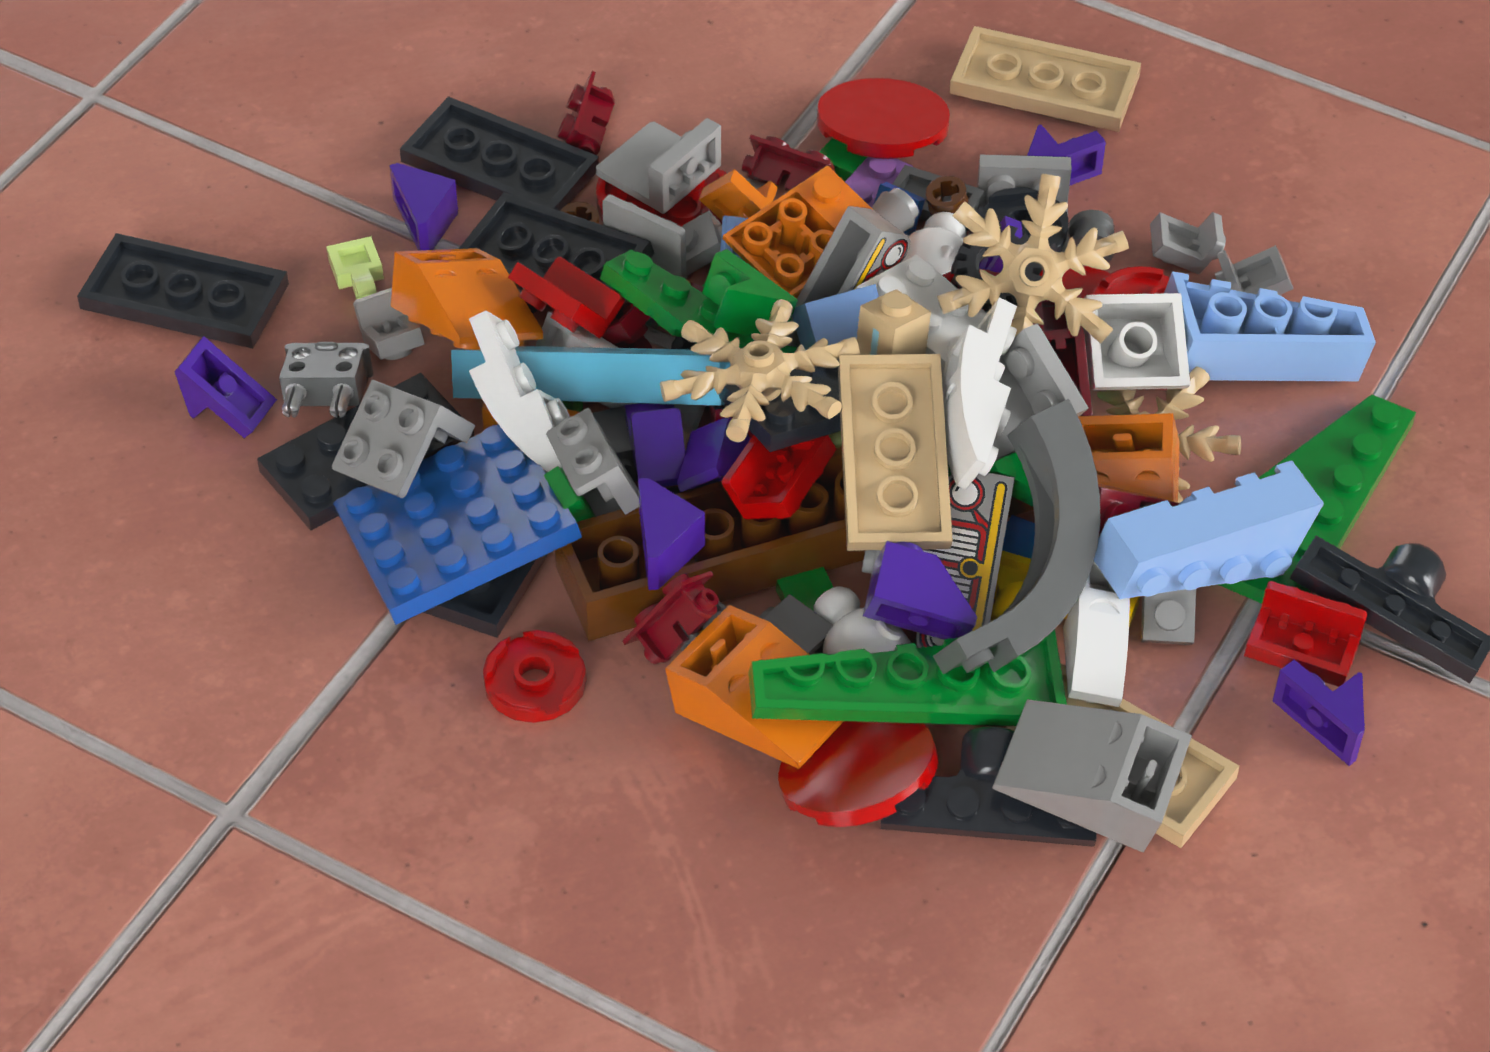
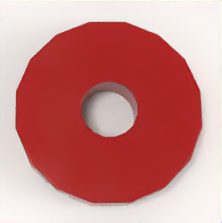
[483,630,587,723]

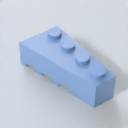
[1164,271,1376,381]
[1094,460,1324,599]

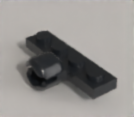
[1289,535,1490,684]
[880,727,1097,847]

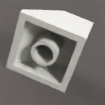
[1084,293,1190,390]

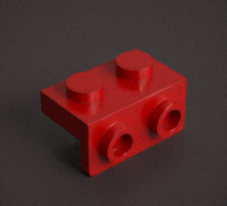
[507,256,625,339]
[722,435,837,519]
[1244,581,1368,687]

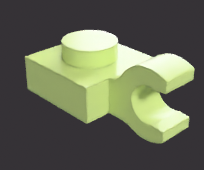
[326,236,384,300]

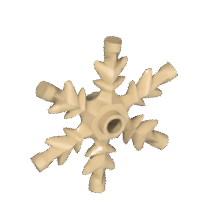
[937,174,1129,344]
[660,299,860,442]
[1097,366,1241,503]

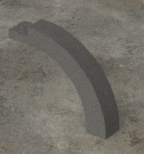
[933,398,1100,674]

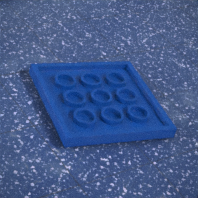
[333,425,582,625]

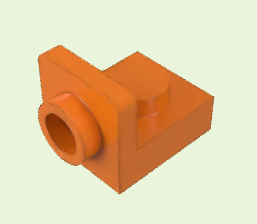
[699,169,778,221]

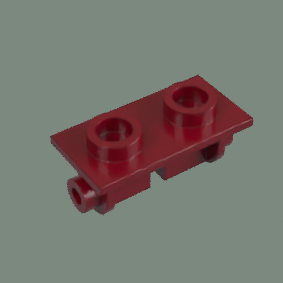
[556,71,615,155]
[742,134,836,191]
[622,571,719,664]

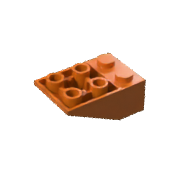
[722,165,873,298]
[391,248,544,350]
[1078,413,1179,502]
[665,605,844,769]

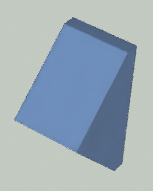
[792,284,879,350]

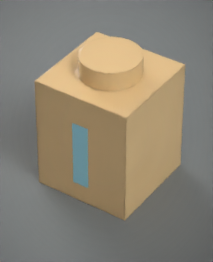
[857,289,931,355]

